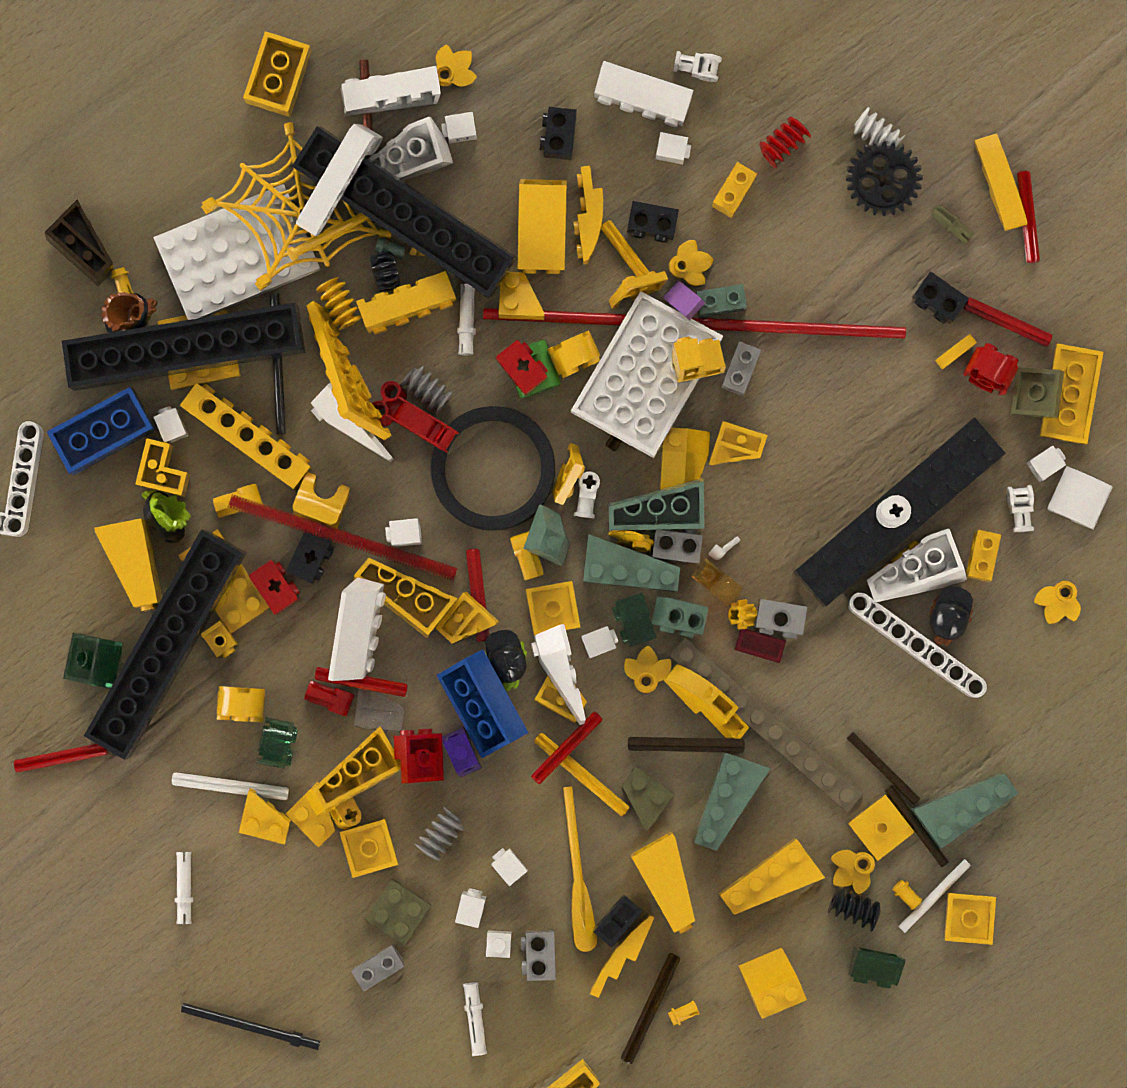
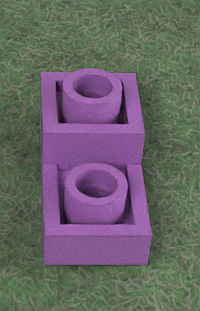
[663,280,705,320]

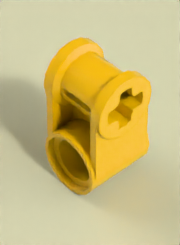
[329,797,361,830]

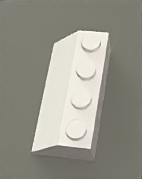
[594,61,693,127]
[328,577,386,681]

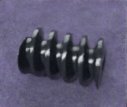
[828,887,881,932]

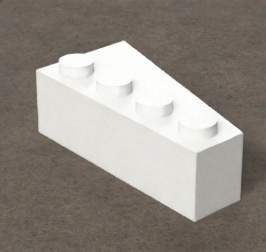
[341,66,441,116]

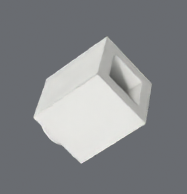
[441,112,477,144]
[655,132,691,165]
[154,406,189,444]
[1026,446,1066,482]
[581,626,619,659]
[491,848,528,886]
[486,930,512,958]

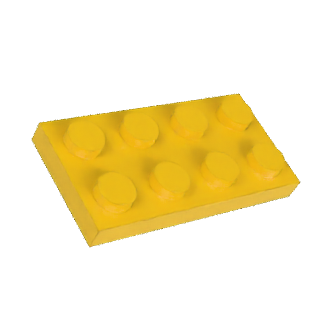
[1040,343,1104,445]
[178,529,270,634]

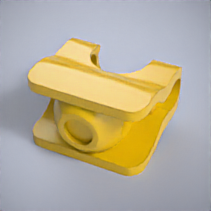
[293,472,350,529]

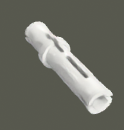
[457,284,476,356]
[175,852,193,924]
[463,982,487,1056]

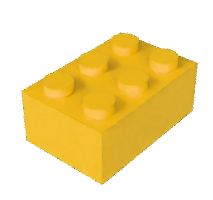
[243,31,312,118]

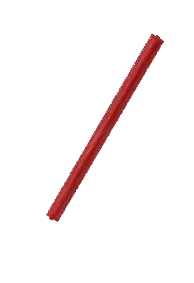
[228,494,457,581]

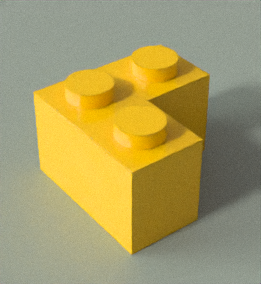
[672,337,726,383]
[135,438,191,497]

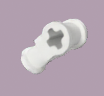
[673,51,722,82]
[574,471,600,519]
[1007,485,1034,533]

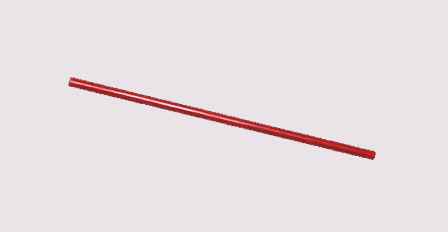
[483,308,906,339]

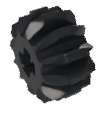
[370,251,400,292]

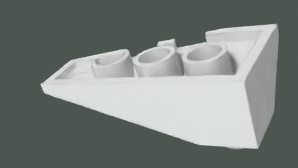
[369,117,453,181]
[311,382,394,462]
[867,528,967,602]
[531,624,586,725]

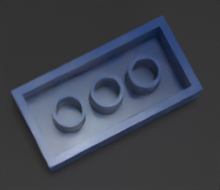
[47,387,156,475]
[436,649,528,758]

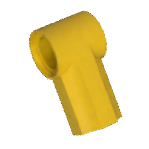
[213,484,263,518]
[510,531,544,580]

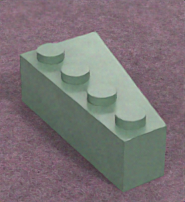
[609,478,705,530]
[583,534,680,592]
[693,752,771,851]
[910,773,1018,849]

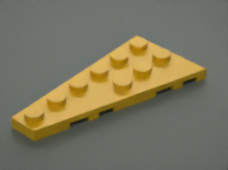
[306,301,392,440]

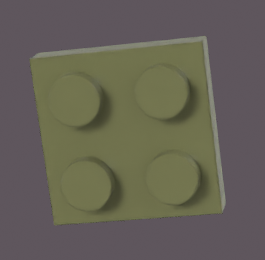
[1011,367,1064,418]
[365,879,431,945]

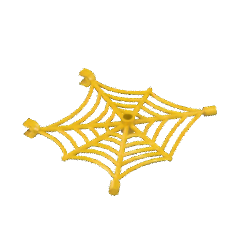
[201,122,392,291]

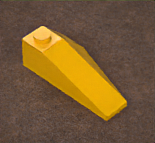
[660,428,710,489]

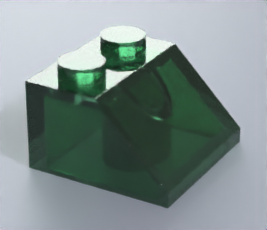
[63,633,123,689]
[848,946,906,988]

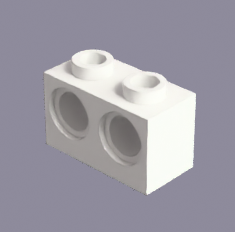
[385,518,422,547]
[455,888,486,928]

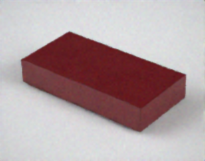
[734,629,786,663]

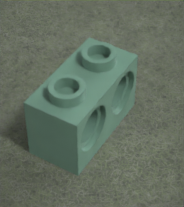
[696,284,747,318]
[651,596,709,638]

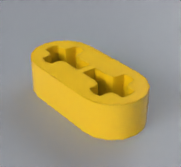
[935,334,977,370]

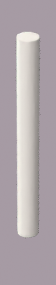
[898,859,971,933]

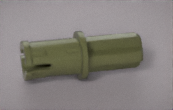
[931,205,975,244]

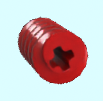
[759,117,811,168]

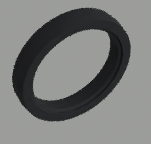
[431,406,555,531]

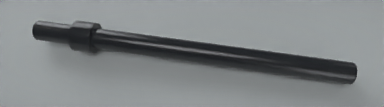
[270,293,286,435]
[181,1003,321,1050]

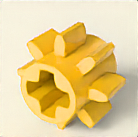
[728,599,757,629]

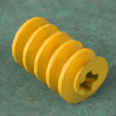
[316,277,362,330]

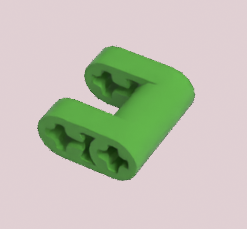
[516,340,562,399]

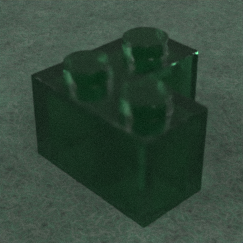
[611,592,657,648]

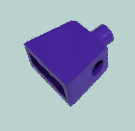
[442,727,482,778]

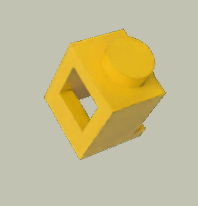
[201,621,238,659]

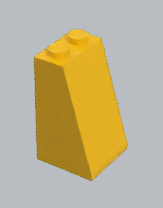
[517,179,567,274]
[94,518,162,612]
[631,832,695,934]
[738,947,807,1019]

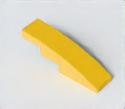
[974,133,1027,231]
[590,914,654,998]

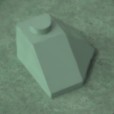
[523,505,570,566]

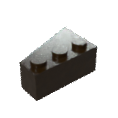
[45,199,114,286]

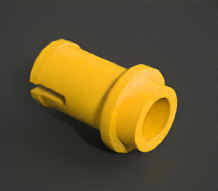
[111,267,134,294]
[892,880,923,910]
[668,1000,700,1026]

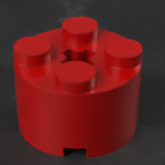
[963,343,1019,395]

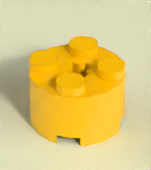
[547,330,601,378]
[216,686,265,722]

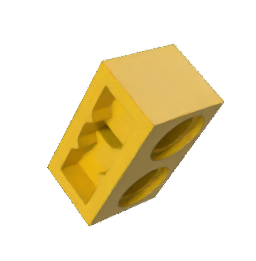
[712,162,757,218]
[965,530,1001,582]

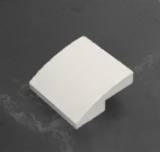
[1047,466,1113,530]

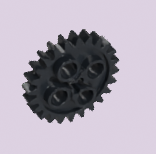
[846,139,923,216]

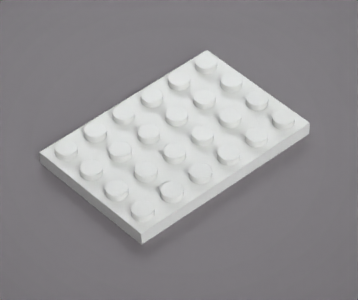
[153,184,320,320]
[571,291,723,458]

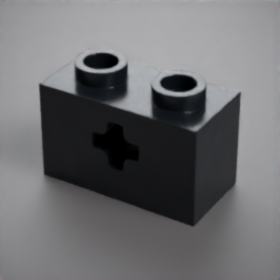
[286,530,335,584]

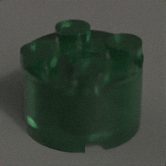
[256,717,298,769]

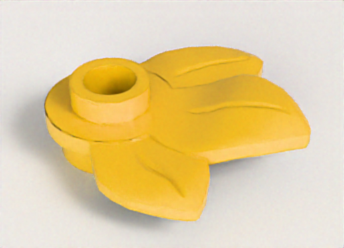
[435,45,477,87]
[668,240,714,286]
[608,530,654,553]
[1034,581,1081,624]
[624,646,672,693]
[831,849,875,894]

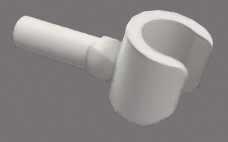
[708,536,740,560]

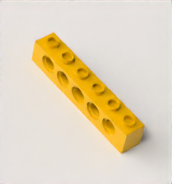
[180,383,312,491]

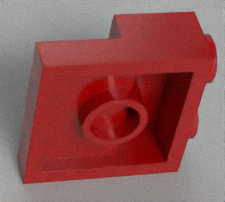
[394,729,444,784]

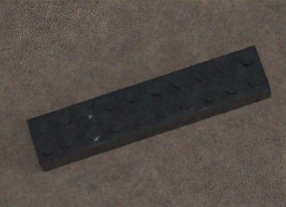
[292,126,517,298]
[61,303,306,391]
[793,418,1006,608]
[84,529,247,760]

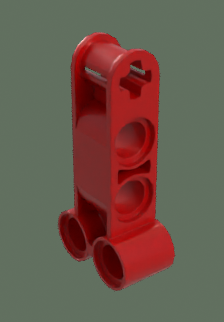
[372,381,459,453]

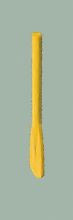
[563,786,597,952]

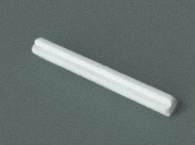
[172,772,289,800]

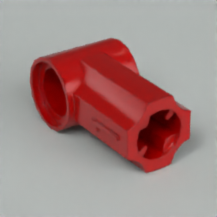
[304,680,355,717]

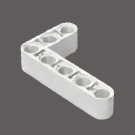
[296,124,383,237]
[0,421,44,537]

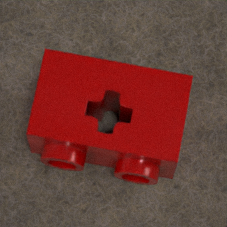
[495,339,548,396]
[248,560,300,615]

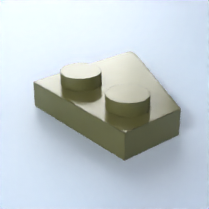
[622,767,674,831]

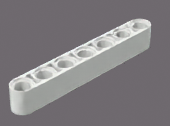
[848,593,987,698]

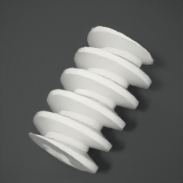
[854,107,905,147]
[876,495,911,528]

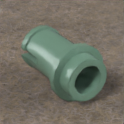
[375,237,406,260]

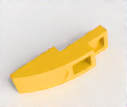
[573,166,603,264]
[664,664,749,739]

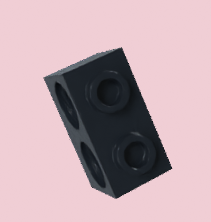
[540,107,577,160]
[627,201,679,243]
[912,271,969,324]
[593,894,642,947]

